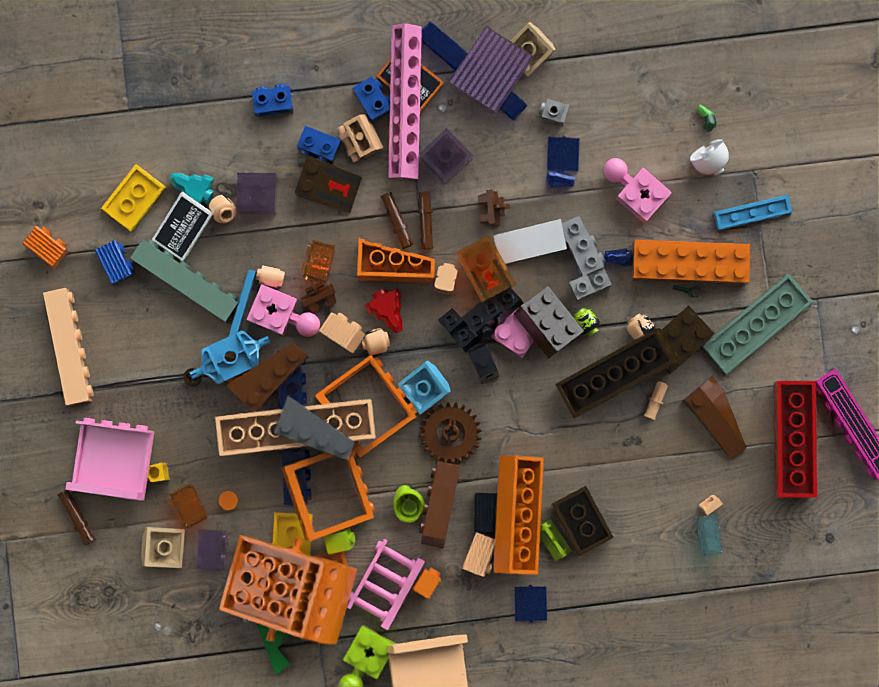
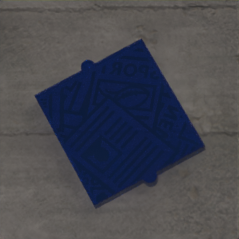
[547,136,580,173]
[514,585,547,623]

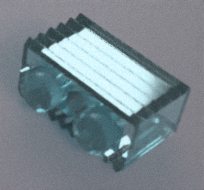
[696,514,723,556]

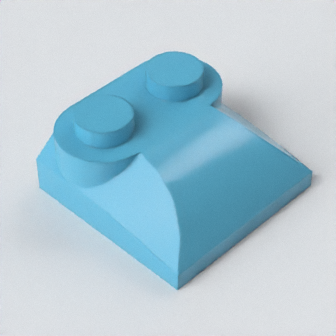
[398,361,451,415]

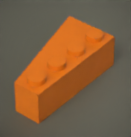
[357,238,435,283]

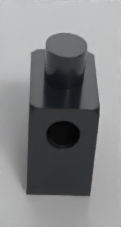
[467,343,499,384]

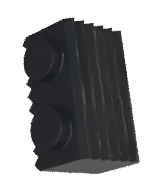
[474,493,498,532]

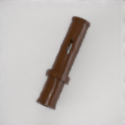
[418,191,434,250]
[381,192,413,249]
[58,490,96,546]

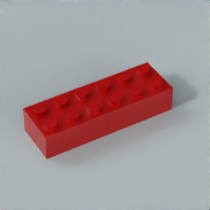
[773,381,818,498]

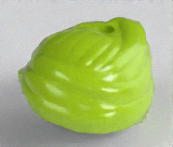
[393,485,425,523]

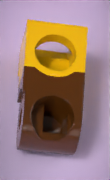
[147,463,170,483]

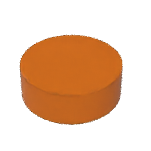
[219,491,239,510]

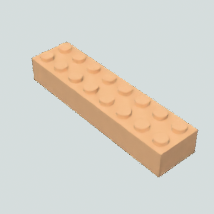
[215,399,376,456]

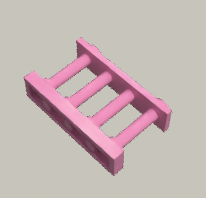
[347,539,425,630]

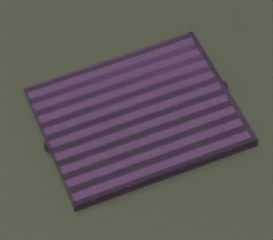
[449,26,534,113]

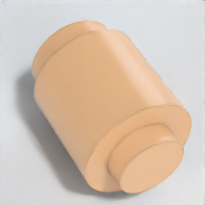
[256,266,285,288]

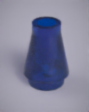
[546,169,575,188]
[604,248,632,267]

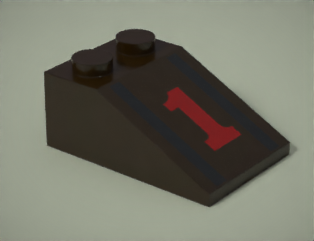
[295,156,362,213]

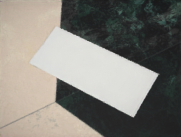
[494,219,567,265]

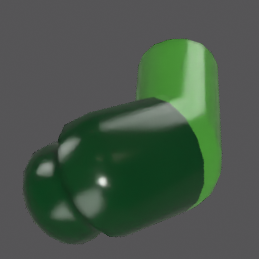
[696,104,717,132]

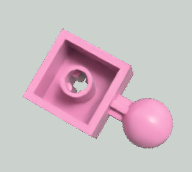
[603,158,672,224]
[247,284,320,337]

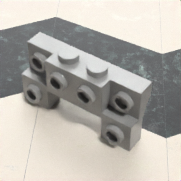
[562,216,612,301]

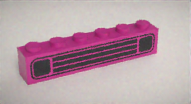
[815,369,879,480]

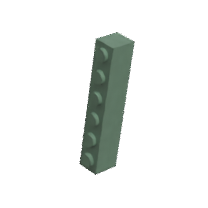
[130,239,238,323]

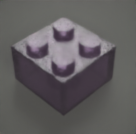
[419,128,473,185]
[236,172,278,215]
[196,529,229,570]

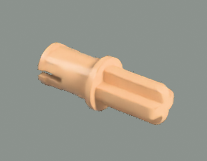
[643,381,668,420]

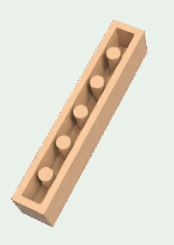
[43,288,94,406]

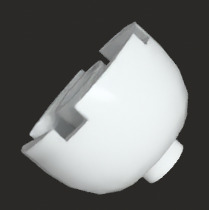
[690,139,729,175]

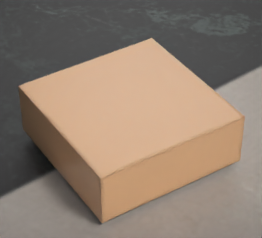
[699,495,723,516]

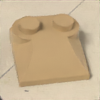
[504,22,556,77]
[141,527,185,568]

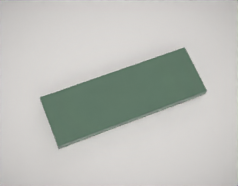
[701,273,813,376]

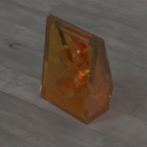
[455,235,516,302]

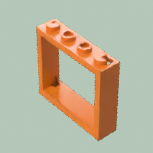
[315,355,417,458]
[281,448,375,541]

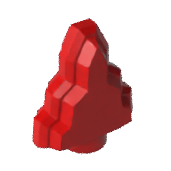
[364,288,403,334]

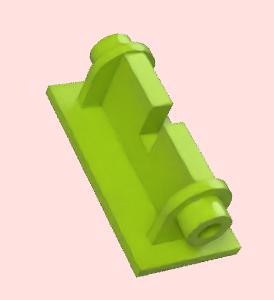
[540,519,572,561]

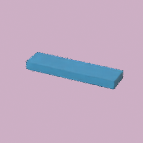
[713,195,793,231]
[229,270,257,336]

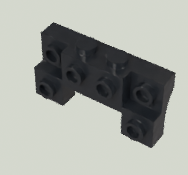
[438,271,524,353]

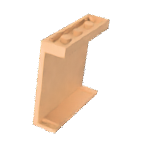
[387,634,468,687]

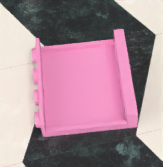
[65,418,154,500]

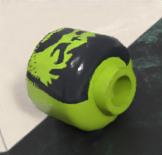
[573,308,600,337]

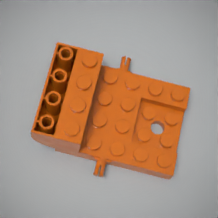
[219,535,357,644]

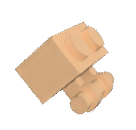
[337,114,383,163]

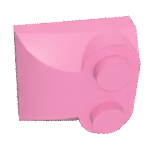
[491,310,534,358]

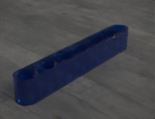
[421,21,527,121]

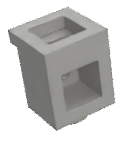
[539,99,569,126]

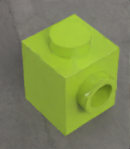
[324,527,356,554]

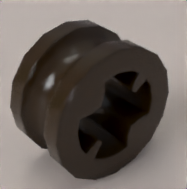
[183,368,202,386]

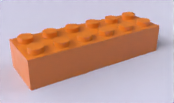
[631,240,750,285]
[494,455,544,574]

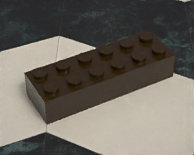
[555,328,678,418]

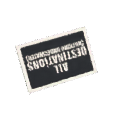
[152,192,213,261]

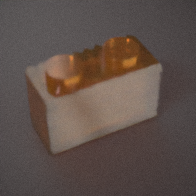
[301,240,336,284]
[169,483,209,529]

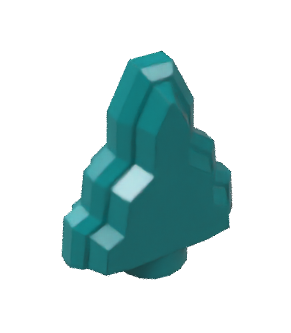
[169,173,214,205]

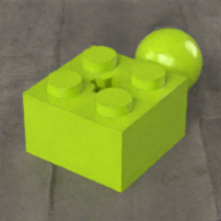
[338,625,396,687]

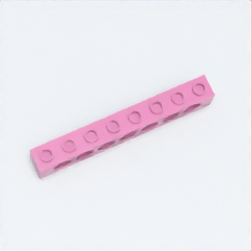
[388,23,422,180]

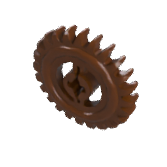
[419,402,482,464]

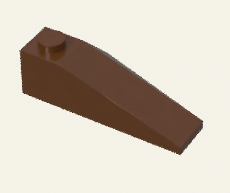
[682,376,746,460]

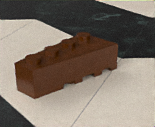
[226,342,309,412]
[419,461,460,549]

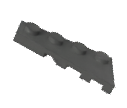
[274,396,355,460]

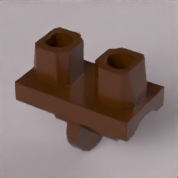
[478,189,510,226]
[301,280,336,313]

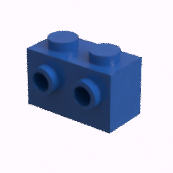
[352,76,390,123]
[252,84,294,117]
[297,125,342,163]

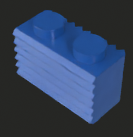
[94,240,135,286]

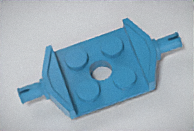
[189,331,271,385]

